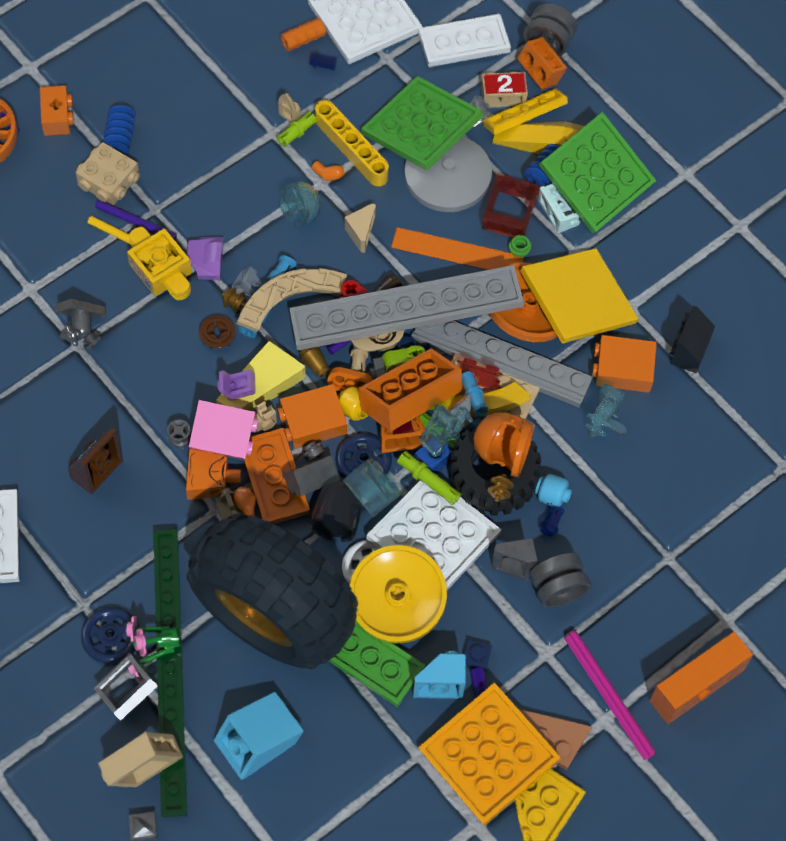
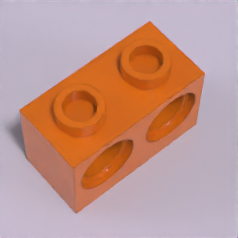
[517,37,567,90]

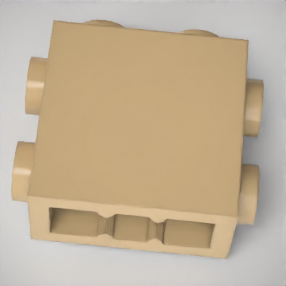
[76,142,140,206]

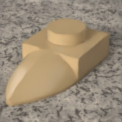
[278,93,301,123]

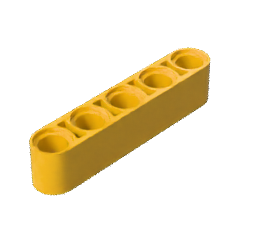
[315,100,389,187]

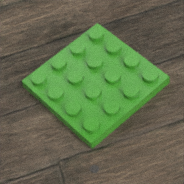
[361,76,483,171]
[538,112,656,234]

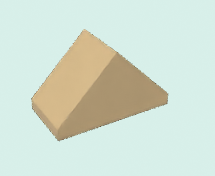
[345,204,376,253]

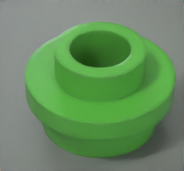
[509,235,531,257]

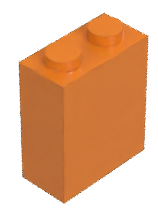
[592,335,657,393]
[277,384,347,449]

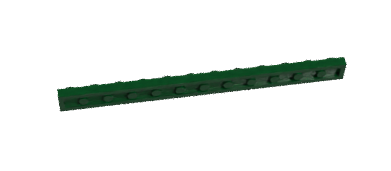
[153,529,188,818]

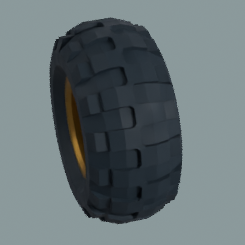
[186,513,359,670]

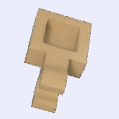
[254,401,277,434]

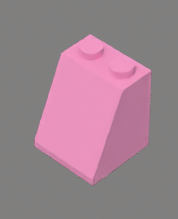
[189,400,258,460]

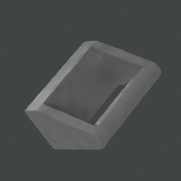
[492,538,537,580]
[93,653,158,720]

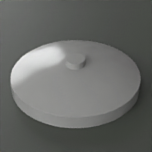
[404,137,492,212]

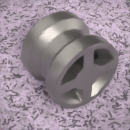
[167,419,191,448]

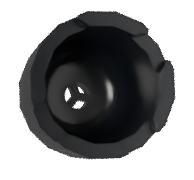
[309,481,363,542]

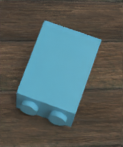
[213,692,304,780]

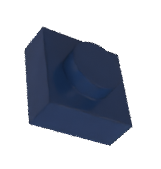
[465,640,492,672]

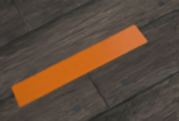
[391,227,524,270]

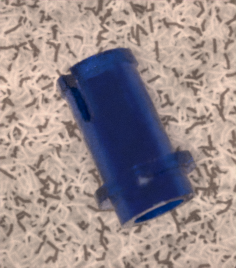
[309,51,337,71]
[540,506,564,536]

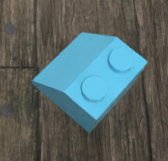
[413,651,465,699]

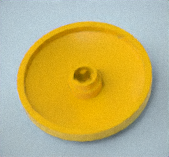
[349,545,447,643]

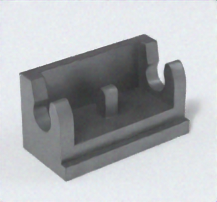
[282,456,340,496]

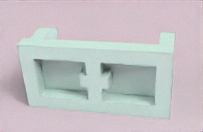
[538,184,580,233]

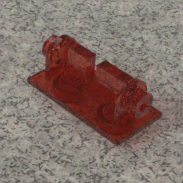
[457,358,503,390]

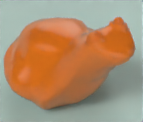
[232,487,256,517]

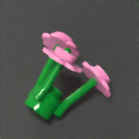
[126,616,180,679]

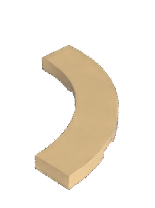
[236,268,347,332]

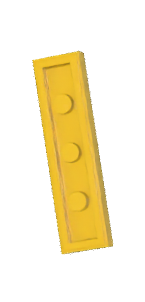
[483,89,568,135]

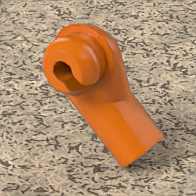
[311,161,345,181]

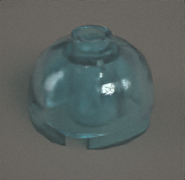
[279,181,321,227]

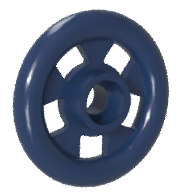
[336,434,392,486]
[81,607,139,664]

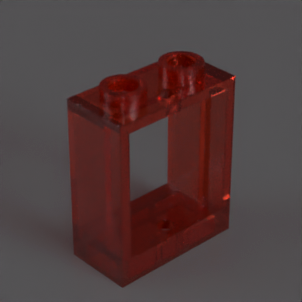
[482,174,540,238]

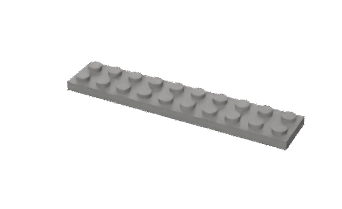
[289,265,524,351]

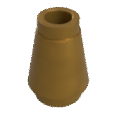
[299,347,330,378]

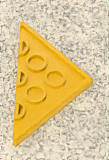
[514,769,586,841]

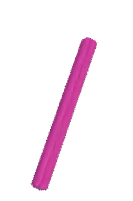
[565,631,655,760]

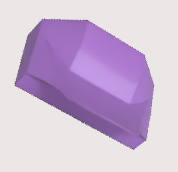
[187,237,224,280]

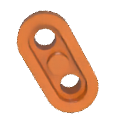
[327,367,374,392]

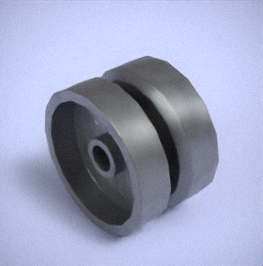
[523,4,577,57]
[530,553,592,608]

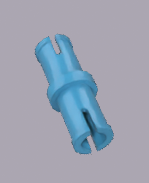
[462,371,489,417]

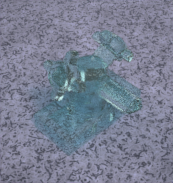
[585,383,627,437]
[419,404,473,457]

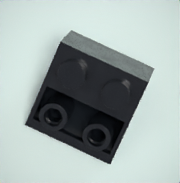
[670,306,715,374]

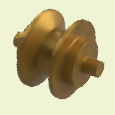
[222,287,246,313]
[487,474,514,502]

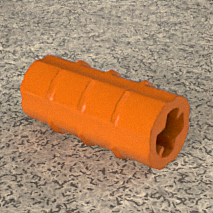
[280,18,326,52]

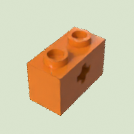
[40,86,74,136]

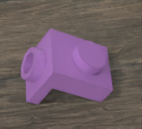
[217,369,256,400]

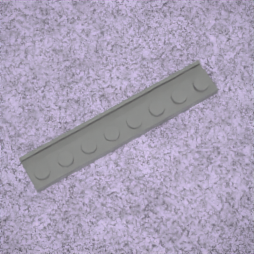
[411,321,593,408]

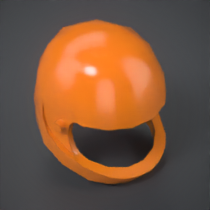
[474,413,535,477]

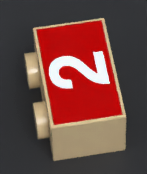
[481,72,528,108]

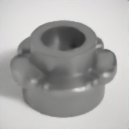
[303,441,325,462]

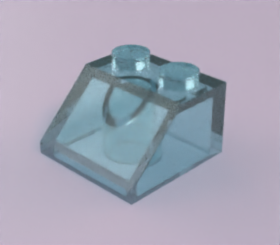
[343,457,402,518]

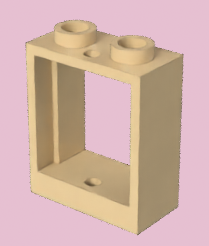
[99,732,183,787]

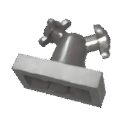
[56,299,106,350]

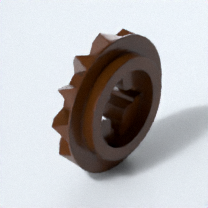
[199,315,236,350]

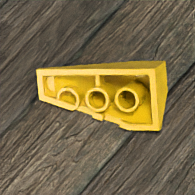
[492,121,584,155]

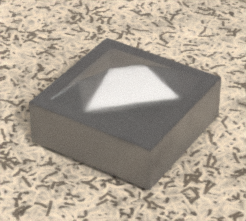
[129,812,157,841]

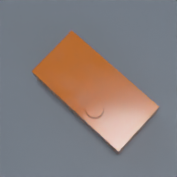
[359,348,463,432]
[650,631,753,724]

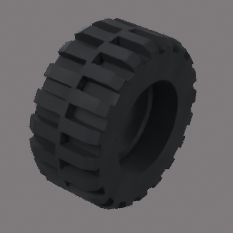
[449,424,541,516]

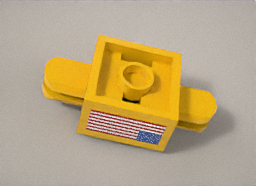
[127,227,192,300]

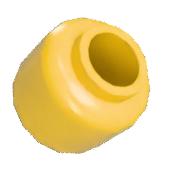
[338,387,368,421]

